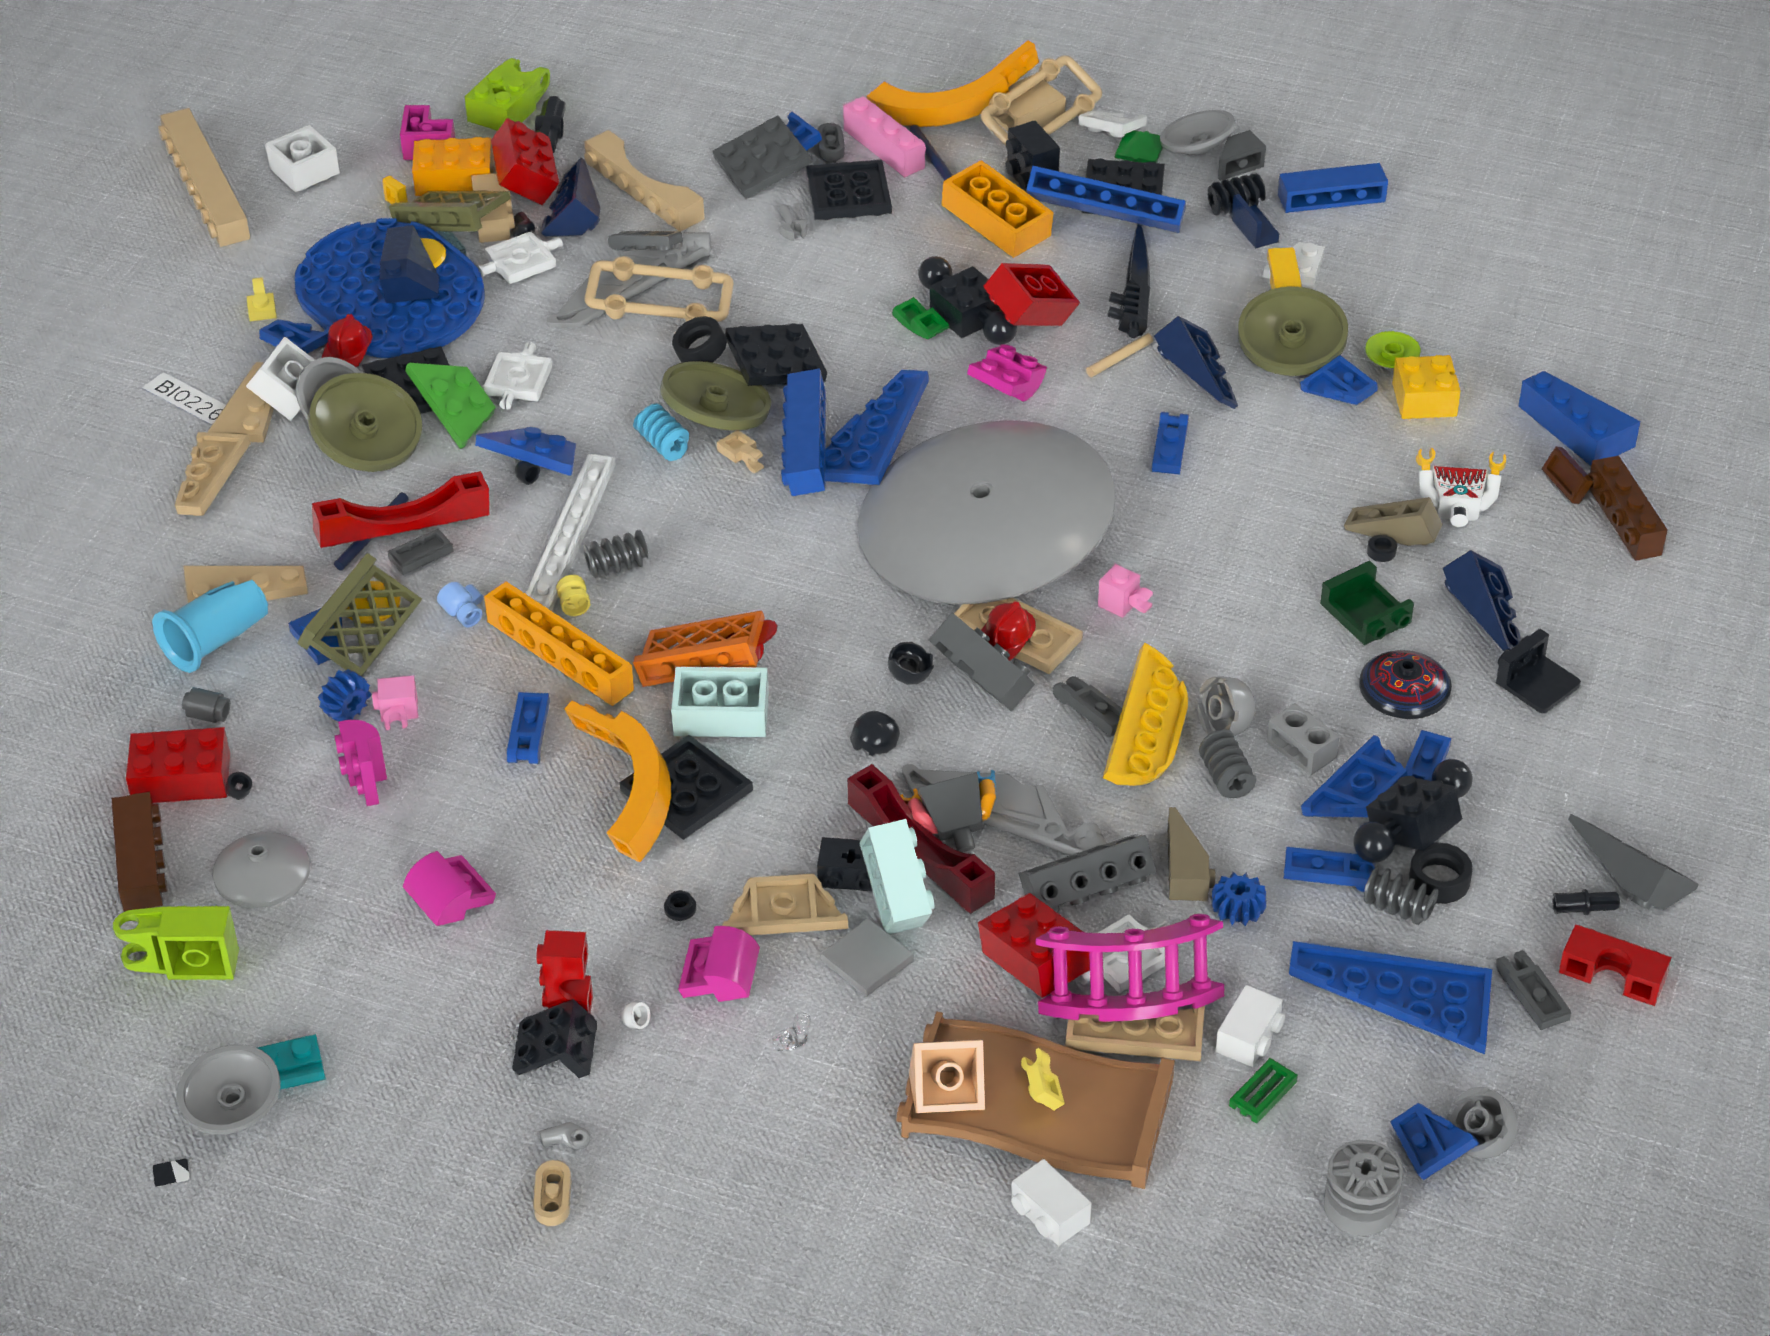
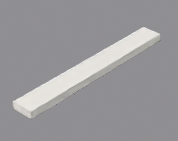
[525,454,616,611]

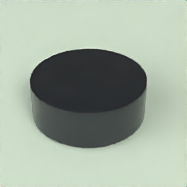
[1367,535,1397,562]

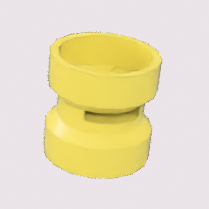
[556,575,591,616]

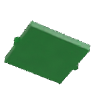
[1115,130,1163,163]

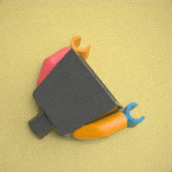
[900,770,996,852]

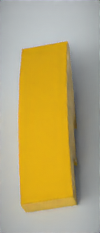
[1267,247,1302,289]

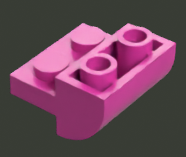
[967,344,1047,402]
[334,720,387,806]
[403,851,496,926]
[678,926,760,1002]

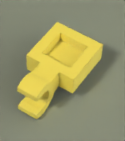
[246,277,277,322]
[1021,1048,1065,1110]

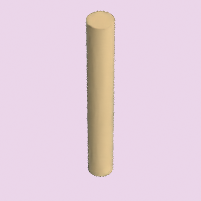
[1086,333,1153,377]

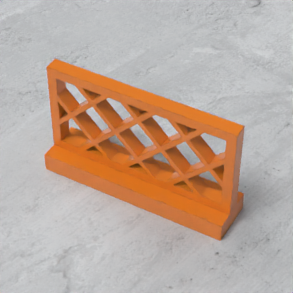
[633,610,765,687]

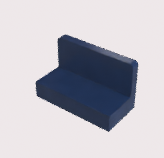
[1232,194,1279,249]

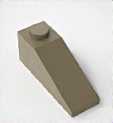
[1344,497,1443,546]
[1167,807,1216,901]

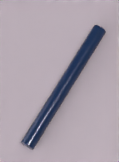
[909,125,953,180]
[334,492,409,571]

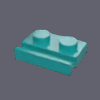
[257,1034,326,1090]

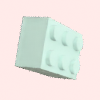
[671,667,769,737]
[860,819,935,934]

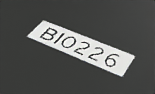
[142,372,226,425]

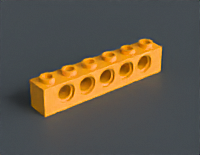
[484,581,634,706]

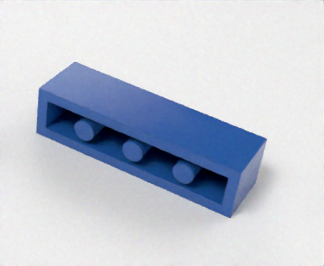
[1278,163,1388,213]

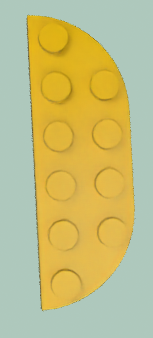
[1102,643,1188,786]

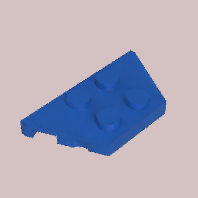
[475,427,576,476]
[1301,735,1408,817]

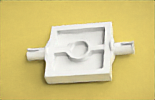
[477,231,563,284]
[483,342,552,410]
[1078,914,1170,993]

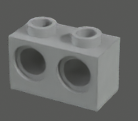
[1266,703,1340,775]

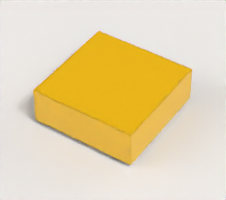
[382,175,408,204]

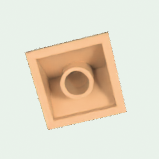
[909,1040,985,1113]

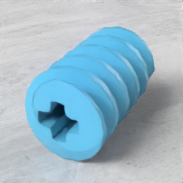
[633,403,689,461]

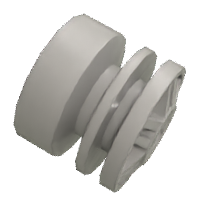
[1324,1139,1403,1236]

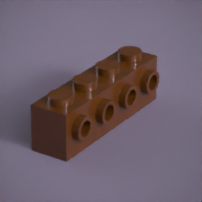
[1588,455,1668,561]
[111,792,168,912]

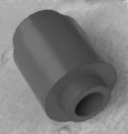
[182,687,231,723]

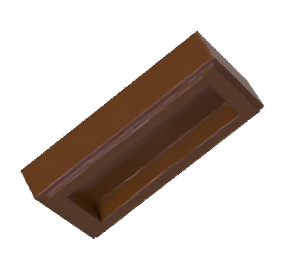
[1542,446,1594,504]

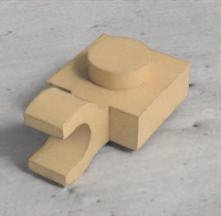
[716,430,764,473]

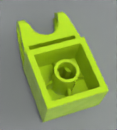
[464,58,550,131]
[113,906,239,980]

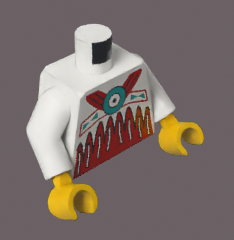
[1416,448,1506,527]

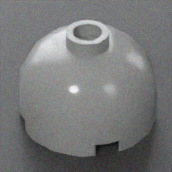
[1197,676,1256,736]
[1446,1086,1518,1159]

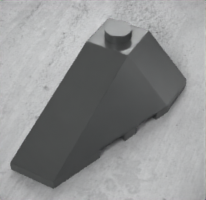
[1568,814,1699,910]

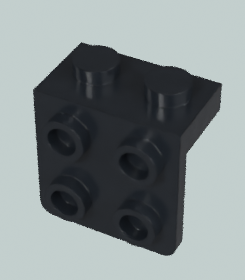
[1496,629,1581,713]
[512,999,597,1078]

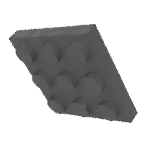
[712,115,813,199]

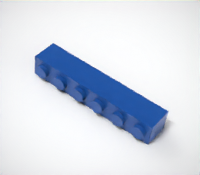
[1026,166,1186,233]
[781,368,826,496]

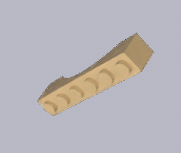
[584,130,705,231]

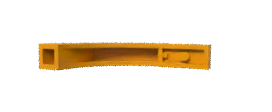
[866,40,1039,127]
[564,700,671,862]

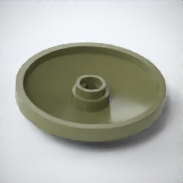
[1238,286,1348,376]
[660,361,771,430]
[308,373,422,472]

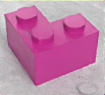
[400,105,455,160]

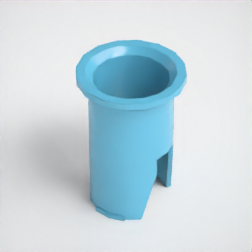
[152,580,268,673]

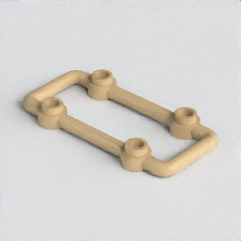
[981,55,1102,146]
[585,256,734,322]

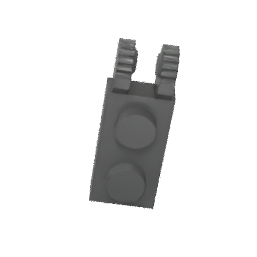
[608,231,683,251]
[1053,676,1122,737]
[1496,950,1571,1030]

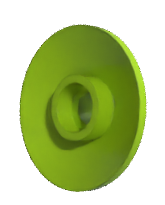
[1365,331,1421,368]

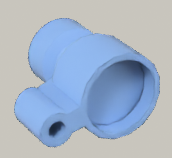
[437,582,483,628]

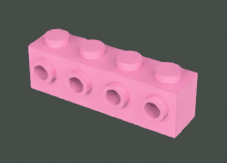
[843,96,926,177]

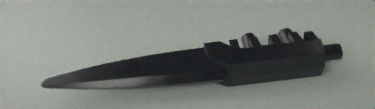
[1107,224,1150,338]

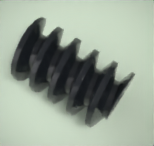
[1208,173,1266,215]

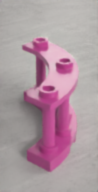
[1036,914,1224,1021]

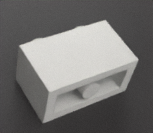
[1216,985,1285,1067]
[1011,1159,1091,1246]

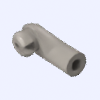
[539,1122,590,1150]

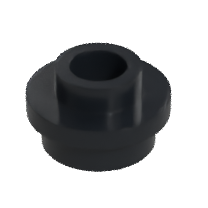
[664,890,696,921]

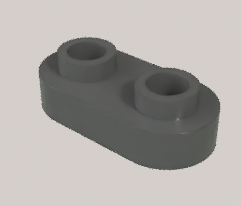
[817,123,845,162]

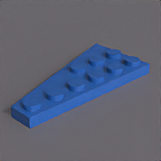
[825,370,929,485]
[1289,941,1492,1055]

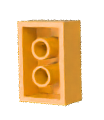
[412,137,494,196]

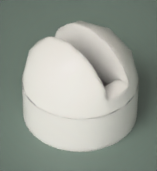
[621,1002,650,1029]

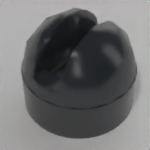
[515,461,540,485]
[226,772,253,800]

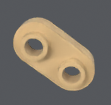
[533,1160,572,1226]

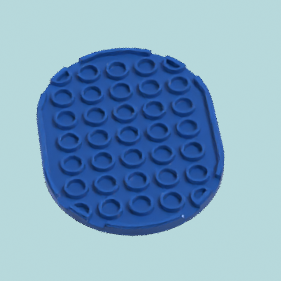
[294,218,485,358]

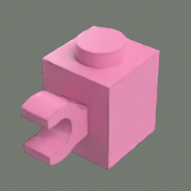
[1098,564,1153,618]
[372,675,418,730]

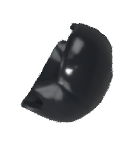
[888,642,934,685]
[850,711,900,756]

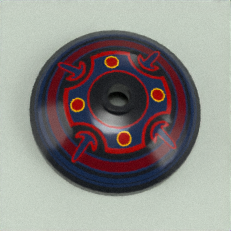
[1359,650,1452,719]

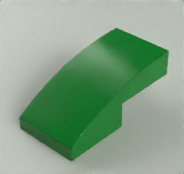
[892,297,949,339]

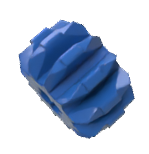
[318,669,371,721]
[1212,872,1267,926]

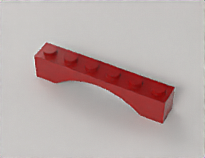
[312,471,490,548]

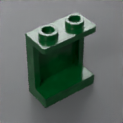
[1320,560,1414,645]

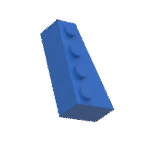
[1518,371,1641,466]

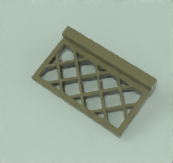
[389,191,511,232]
[297,553,422,676]

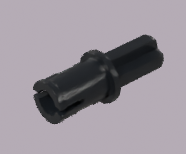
[1552,889,1620,915]

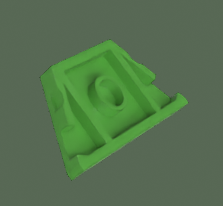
[405,363,496,449]

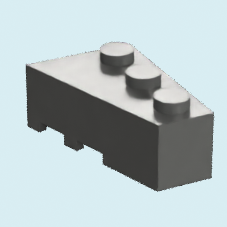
[928,612,1035,712]

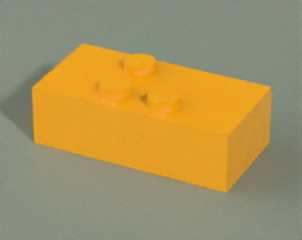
[942,160,1054,258]

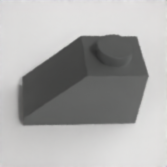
[1218,130,1266,181]

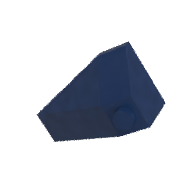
[541,158,600,236]
[380,225,440,303]
[1154,316,1238,409]
[1442,550,1521,651]

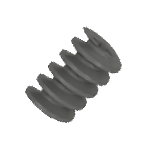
[583,530,648,578]
[1199,729,1256,798]
[1364,865,1439,925]

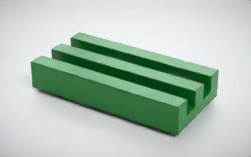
[1229,1058,1298,1124]

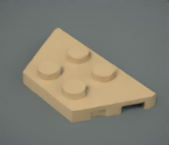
[722,873,848,935]

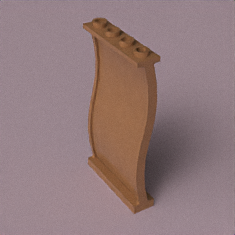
[897,1011,1175,1189]

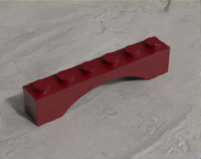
[847,764,995,914]

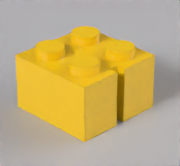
[1392,355,1461,419]

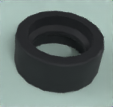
[672,316,727,363]
[1409,842,1472,904]

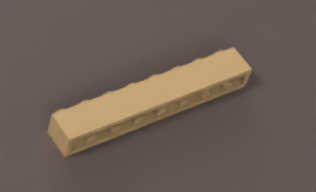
[158,108,250,247]

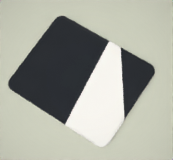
[153,1158,190,1187]

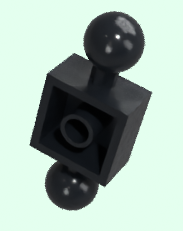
[918,256,1017,345]
[1353,759,1473,863]

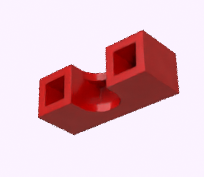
[1559,924,1672,1006]
[537,930,593,1014]

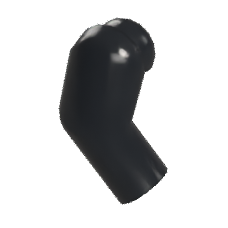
[512,212,535,237]

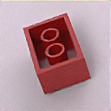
[491,118,559,206]
[983,263,1080,326]
[126,727,230,803]
[978,893,1090,998]

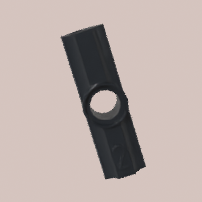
[535,96,566,153]

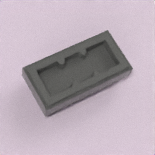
[387,529,454,575]

